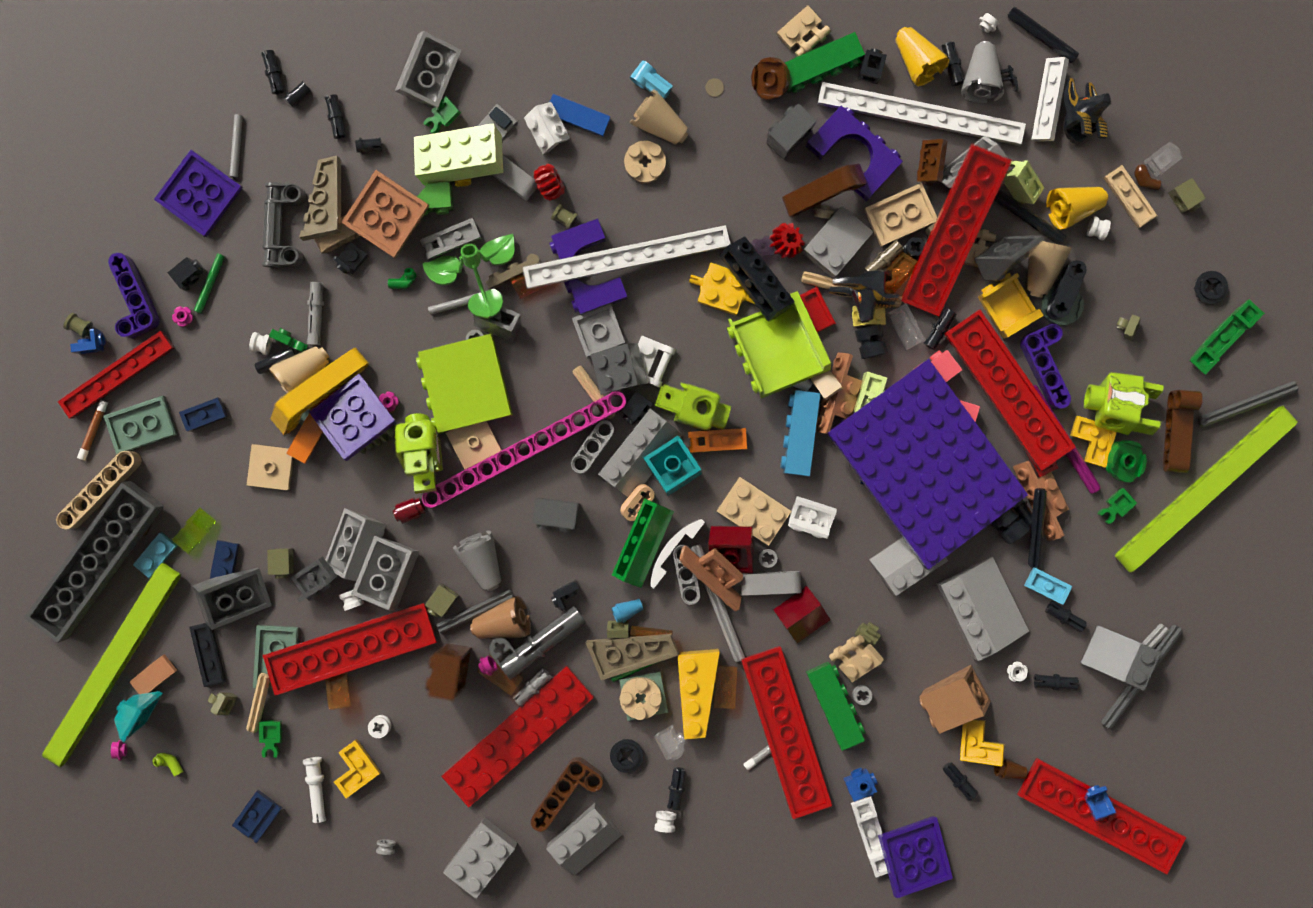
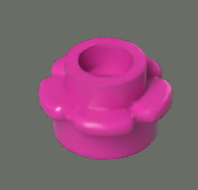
[172,306,193,327]
[379,391,399,412]
[478,655,497,676]
[111,740,127,761]

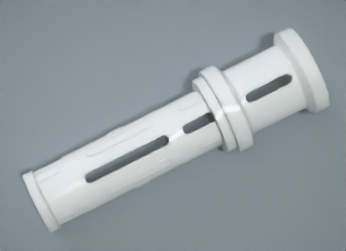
[303,757,326,823]

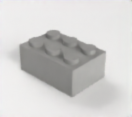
[443,817,517,898]

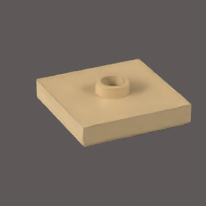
[446,421,502,470]
[247,444,294,490]

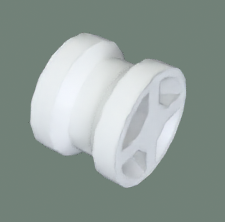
[1086,216,1111,241]
[249,332,272,355]
[339,590,364,611]
[368,715,392,738]
[654,811,677,833]

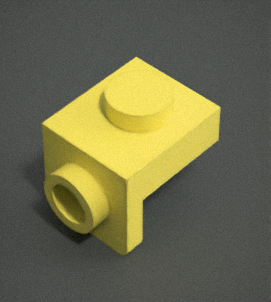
[852,306,886,327]

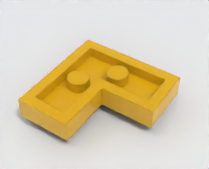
[1070,416,1117,468]
[960,719,1005,766]
[334,739,381,798]

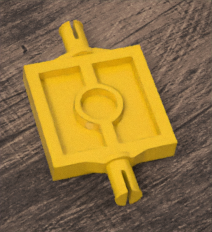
[689,262,755,316]

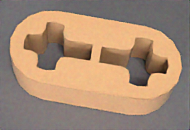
[620,484,654,521]

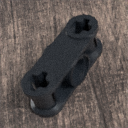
[1046,260,1087,320]

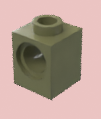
[1168,178,1206,213]
[267,548,294,579]
[425,583,459,617]

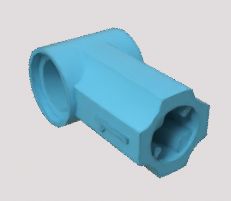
[630,60,673,99]

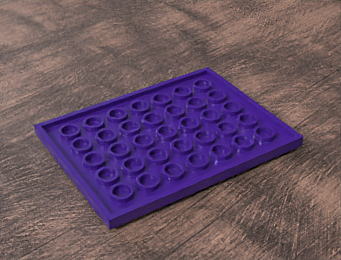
[827,359,1028,570]

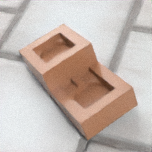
[130,654,177,694]

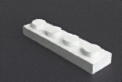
[1032,57,1069,142]

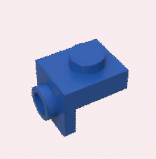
[1084,785,1116,821]

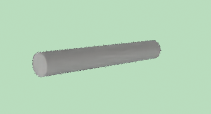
[229,114,243,178]
[428,290,488,315]

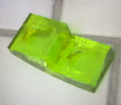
[172,508,216,554]

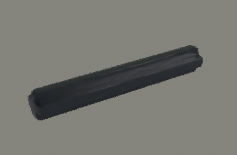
[1007,7,1079,63]
[994,190,1066,245]
[1028,488,1047,568]

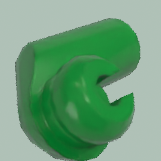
[388,268,416,289]

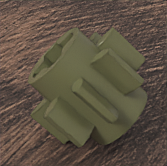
[854,622,881,647]

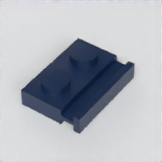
[232,790,283,843]

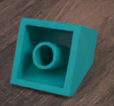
[644,435,702,496]

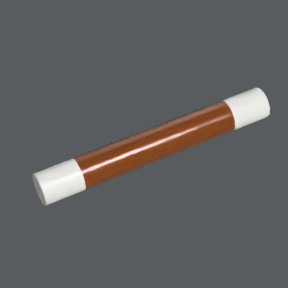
[77,400,108,460]

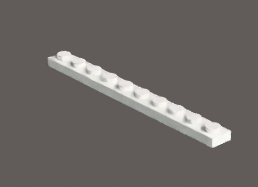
[817,82,1026,146]
[523,225,730,289]

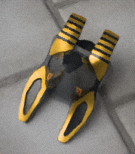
[1064,78,1111,144]
[829,270,899,323]

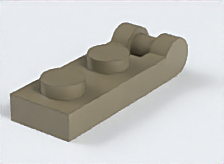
[485,254,541,289]

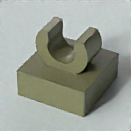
[1117,314,1141,341]
[607,621,629,638]
[208,693,238,715]

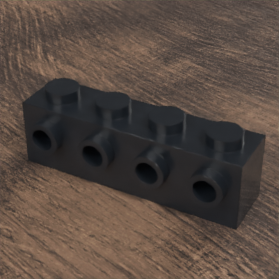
[719,237,795,322]

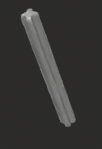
[691,544,745,662]

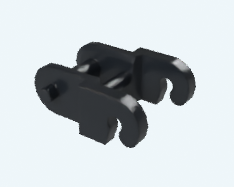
[1000,65,1018,91]

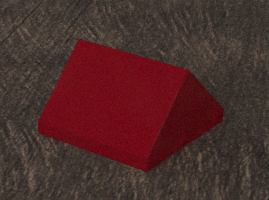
[773,586,831,643]

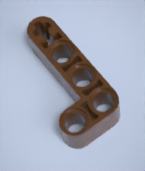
[782,164,867,217]
[1163,390,1203,473]
[531,757,604,832]

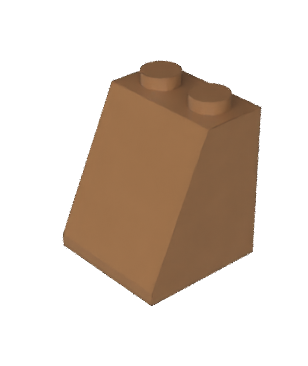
[920,665,991,734]

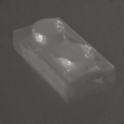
[887,303,926,350]

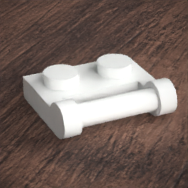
[638,336,676,388]

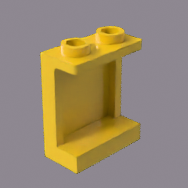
[978,273,1044,339]

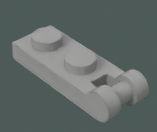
[420,218,481,260]

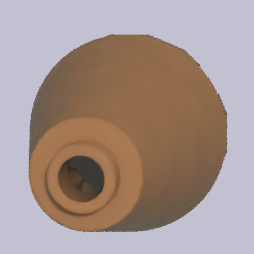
[470,596,531,639]

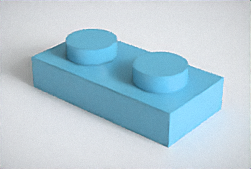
[133,533,178,578]
[1024,568,1072,605]

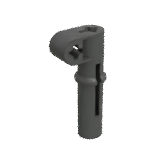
[489,606,586,680]

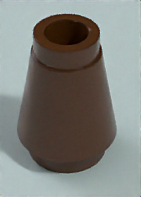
[994,758,1027,779]

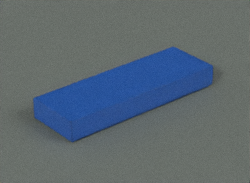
[550,94,611,137]

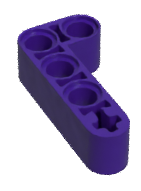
[108,252,160,339]
[1020,324,1071,409]

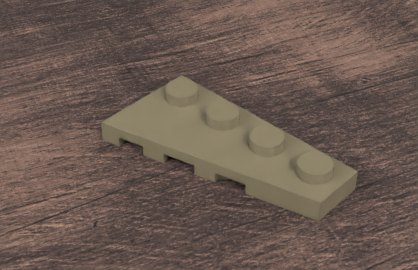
[299,156,341,241]
[586,634,679,680]

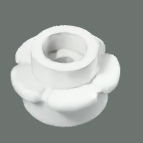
[979,13,999,33]
[1007,661,1028,682]

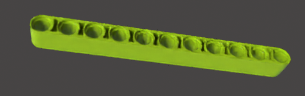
[1115,406,1298,572]
[42,563,181,767]

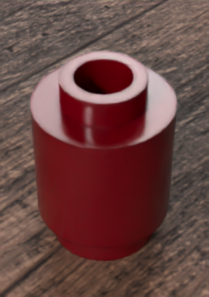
[393,497,426,524]

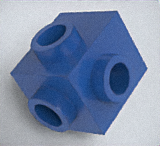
[843,768,878,802]

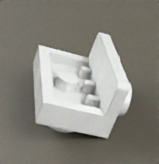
[524,102,570,154]
[788,496,837,539]

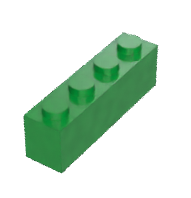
[785,32,865,93]
[612,498,674,588]
[805,662,866,751]

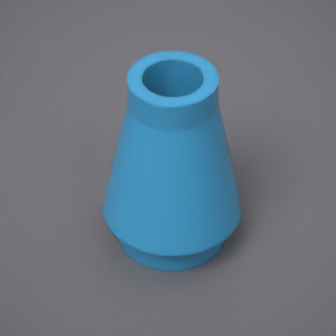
[611,599,644,623]

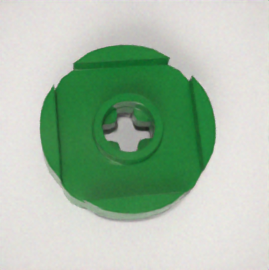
[1106,440,1147,482]

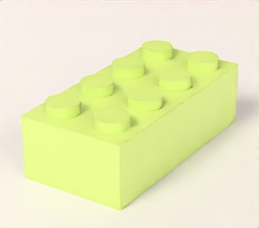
[414,124,503,186]

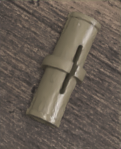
[864,240,904,272]

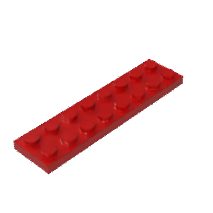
[901,144,1012,316]
[944,309,1076,471]
[262,603,437,695]
[741,646,832,819]
[441,666,594,808]
[1017,758,1187,874]

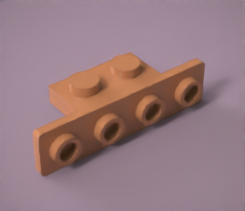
[816,352,862,435]
[1013,461,1069,541]
[679,546,743,612]

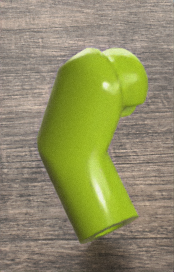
[152,753,183,777]

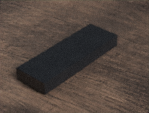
[189,623,226,687]

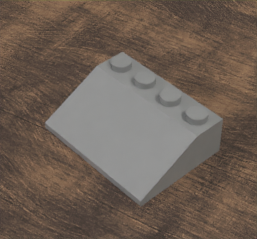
[937,557,1029,661]

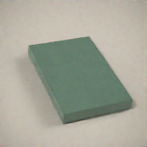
[104,396,178,455]
[253,625,300,690]

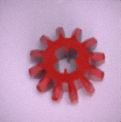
[534,163,565,201]
[769,223,805,258]

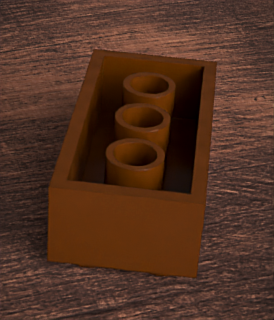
[425,643,471,701]

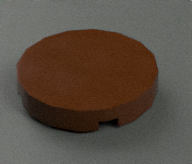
[751,57,790,100]

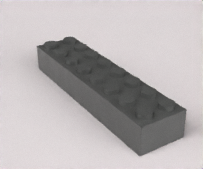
[24,481,164,643]

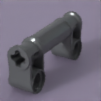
[262,182,307,268]

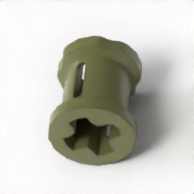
[551,204,578,230]
[63,312,93,338]

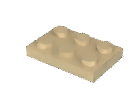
[864,183,937,247]
[717,477,792,546]

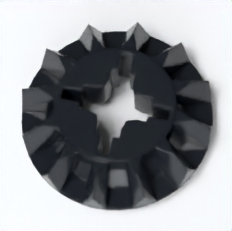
[1193,271,1228,304]
[610,739,643,773]

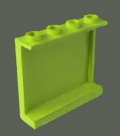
[727,291,831,399]
[416,334,513,434]

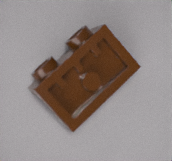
[917,139,948,186]

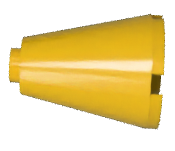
[895,27,950,87]
[1046,187,1108,229]

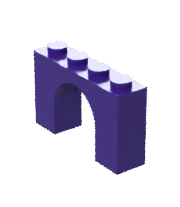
[805,105,903,202]
[549,218,628,315]

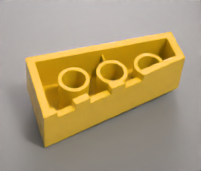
[678,649,719,739]

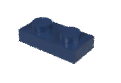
[179,397,227,432]
[210,540,240,579]

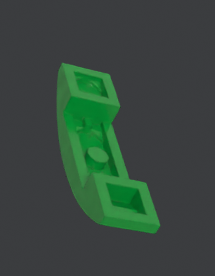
[1189,299,1265,375]

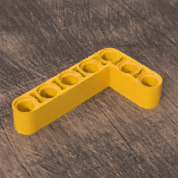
[270,347,369,435]

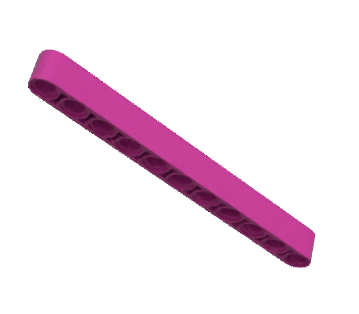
[422,391,627,508]

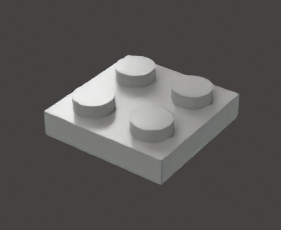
[572,304,625,357]

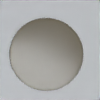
[705,78,724,97]

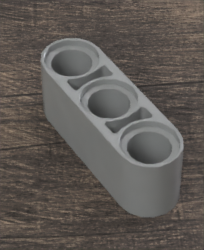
[492,156,538,201]
[571,421,614,473]
[673,544,700,605]
[741,571,801,595]

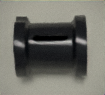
[903,238,925,259]

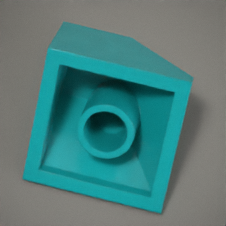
[114,691,163,742]

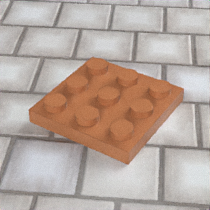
[341,170,430,258]

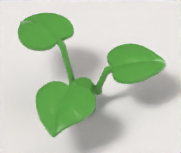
[423,234,515,318]

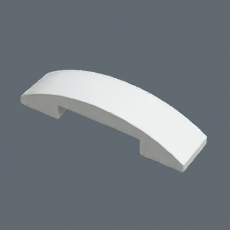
[651,519,705,588]
[851,796,888,877]

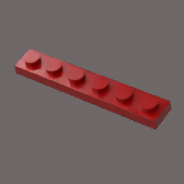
[57,331,175,419]

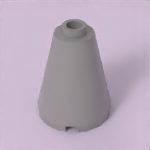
[961,41,1004,103]
[453,531,501,591]

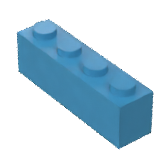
[780,390,820,476]

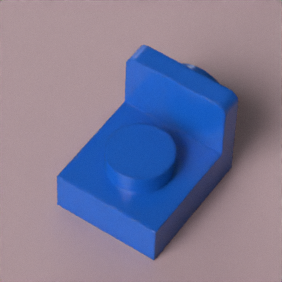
[70,329,105,354]

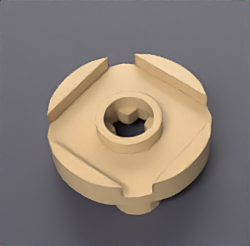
[624,141,666,184]
[620,677,661,720]

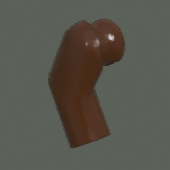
[1134,164,1161,190]

